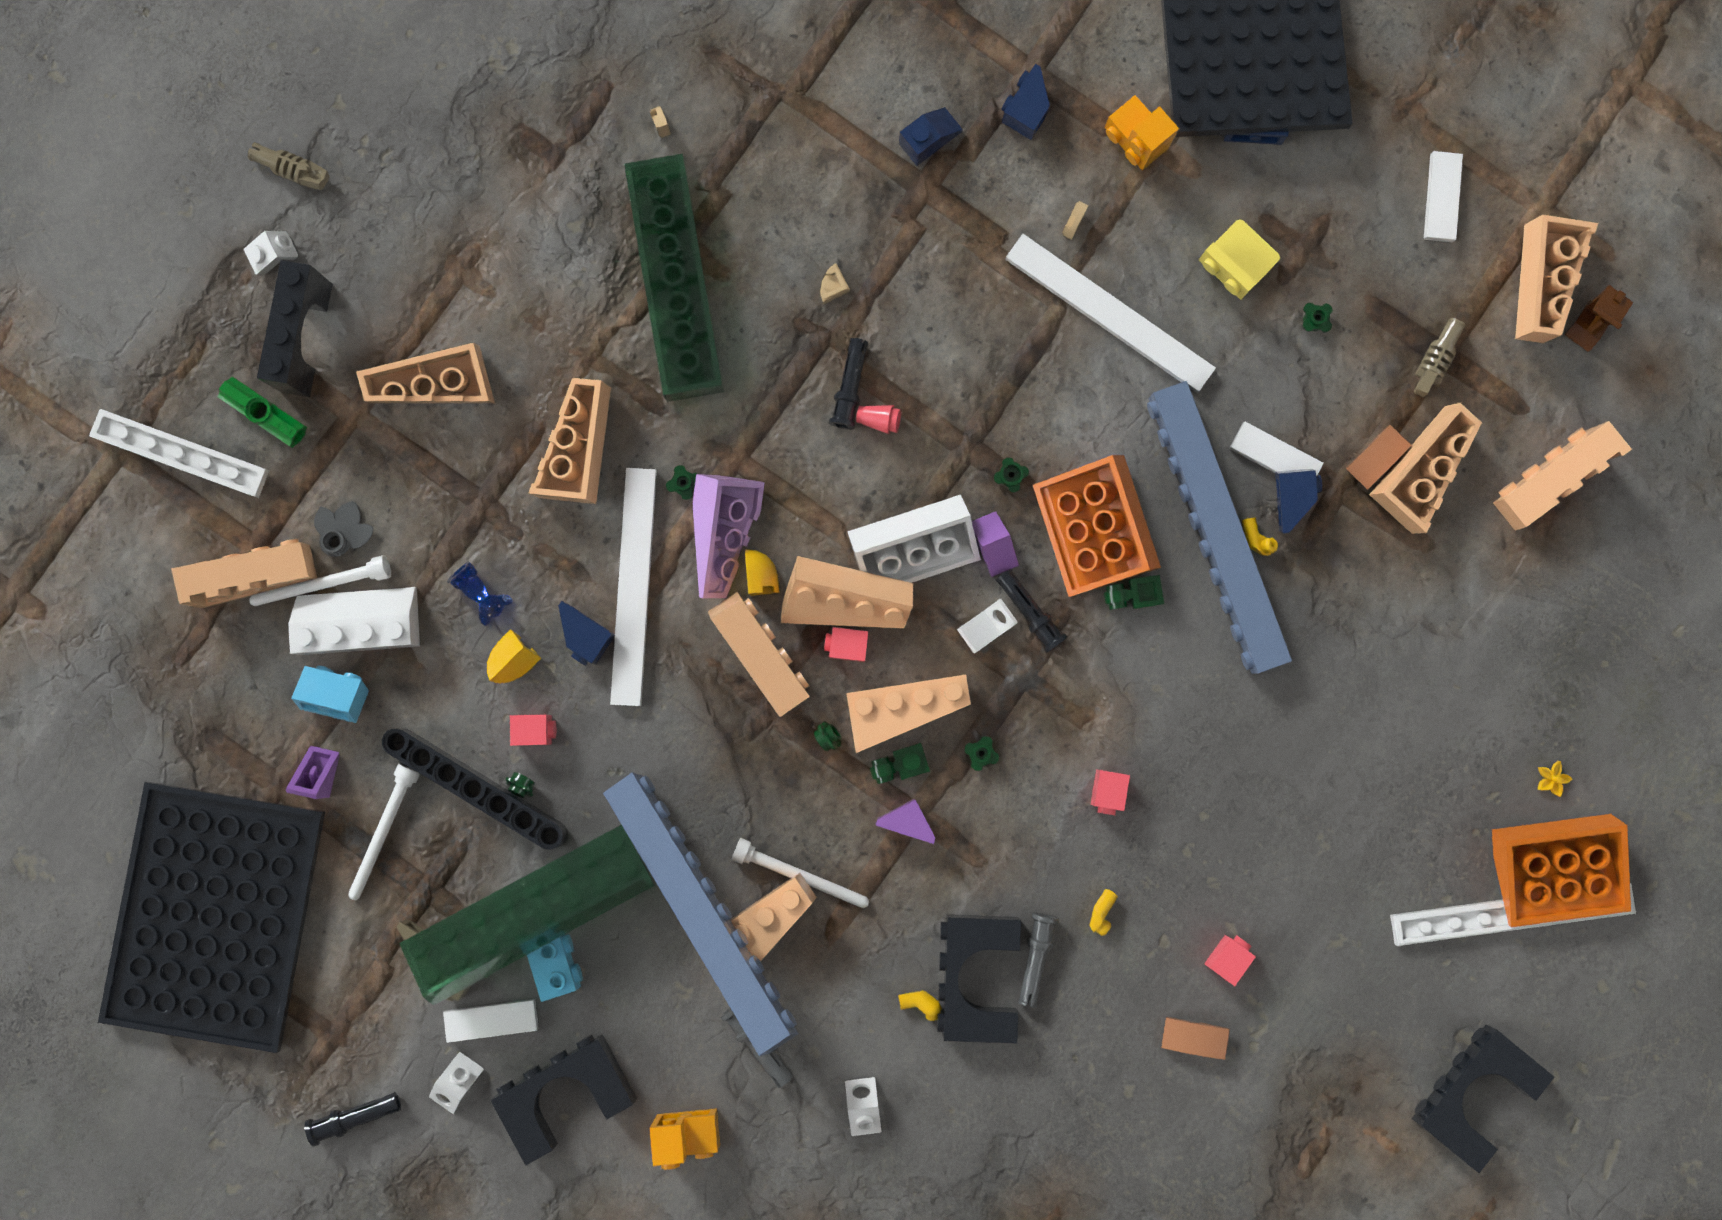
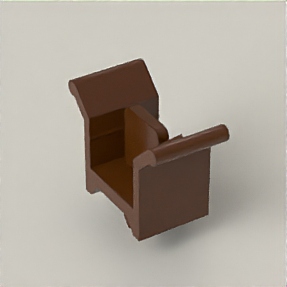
[1564,285,1634,352]

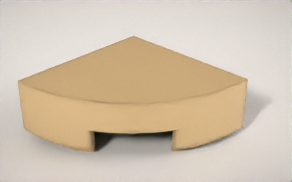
[650,106,671,138]
[1062,201,1088,240]
[820,263,850,304]

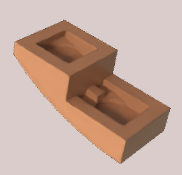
[1346,424,1411,490]
[1161,1017,1230,1060]

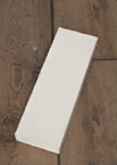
[1424,151,1463,243]
[1229,422,1323,475]
[443,999,539,1043]

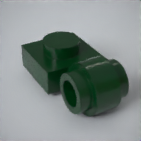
[1104,575,1164,610]
[870,743,930,784]

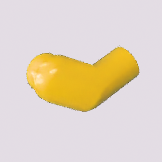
[1241,517,1278,556]
[1090,889,1118,936]
[898,990,942,1021]

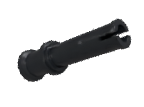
[829,338,868,430]
[996,569,1068,653]
[304,1092,401,1147]

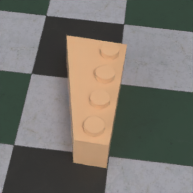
[1515,215,1598,343]
[356,343,495,403]
[528,378,611,504]
[171,539,317,608]
[781,556,913,628]
[846,675,971,753]
[730,873,817,961]

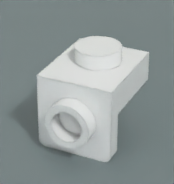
[244,231,298,275]

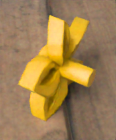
[1537,761,1573,797]

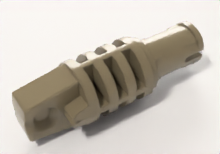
[248,142,330,190]
[1413,318,1465,398]

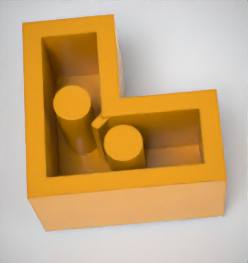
[1105,95,1179,171]
[650,1109,720,1170]

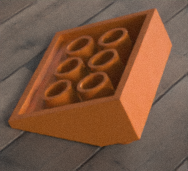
[1033,455,1161,597]
[1492,814,1631,927]

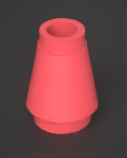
[856,405,901,434]

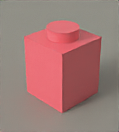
[824,627,868,662]
[510,715,557,746]
[1090,769,1130,815]
[1204,935,1256,986]

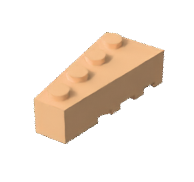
[1369,403,1482,534]
[1493,421,1632,531]
[708,592,810,717]

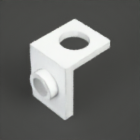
[957,599,1018,653]
[429,1052,484,1114]
[845,1077,882,1136]

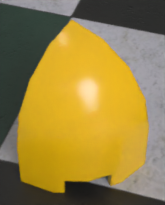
[745,549,780,596]
[487,629,541,684]

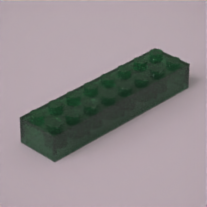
[624,154,725,402]
[399,824,655,1006]

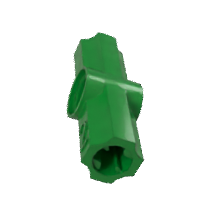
[217,376,308,448]

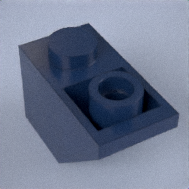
[1001,64,1050,140]

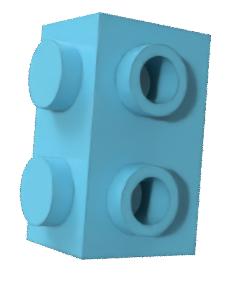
[291,666,369,723]
[523,929,583,1002]

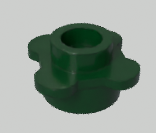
[1302,302,1333,333]
[994,458,1029,493]
[666,465,697,500]
[814,721,841,751]
[964,736,999,771]
[505,772,535,798]

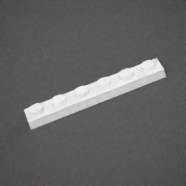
[89,409,269,498]

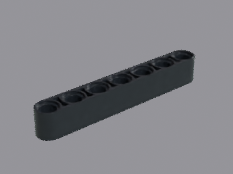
[382,728,568,850]

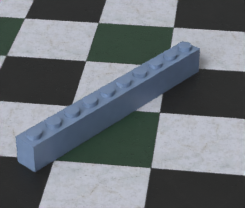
[1147,381,1292,674]
[603,772,799,1056]

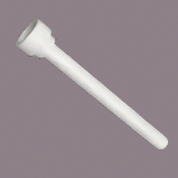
[249,555,391,606]
[348,762,420,900]
[731,838,869,908]

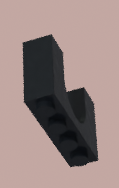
[257,260,333,397]
[937,914,1021,1044]
[1412,1025,1555,1173]
[490,1034,637,1166]

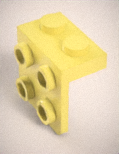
[1199,219,1280,300]

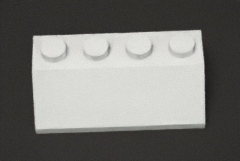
[848,495,981,583]
[288,587,420,655]

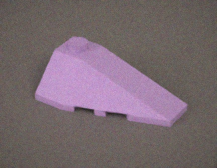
[693,474,765,598]

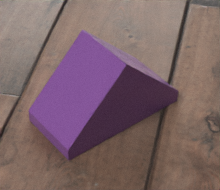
[972,511,1019,577]
[286,746,339,799]
[876,799,935,844]

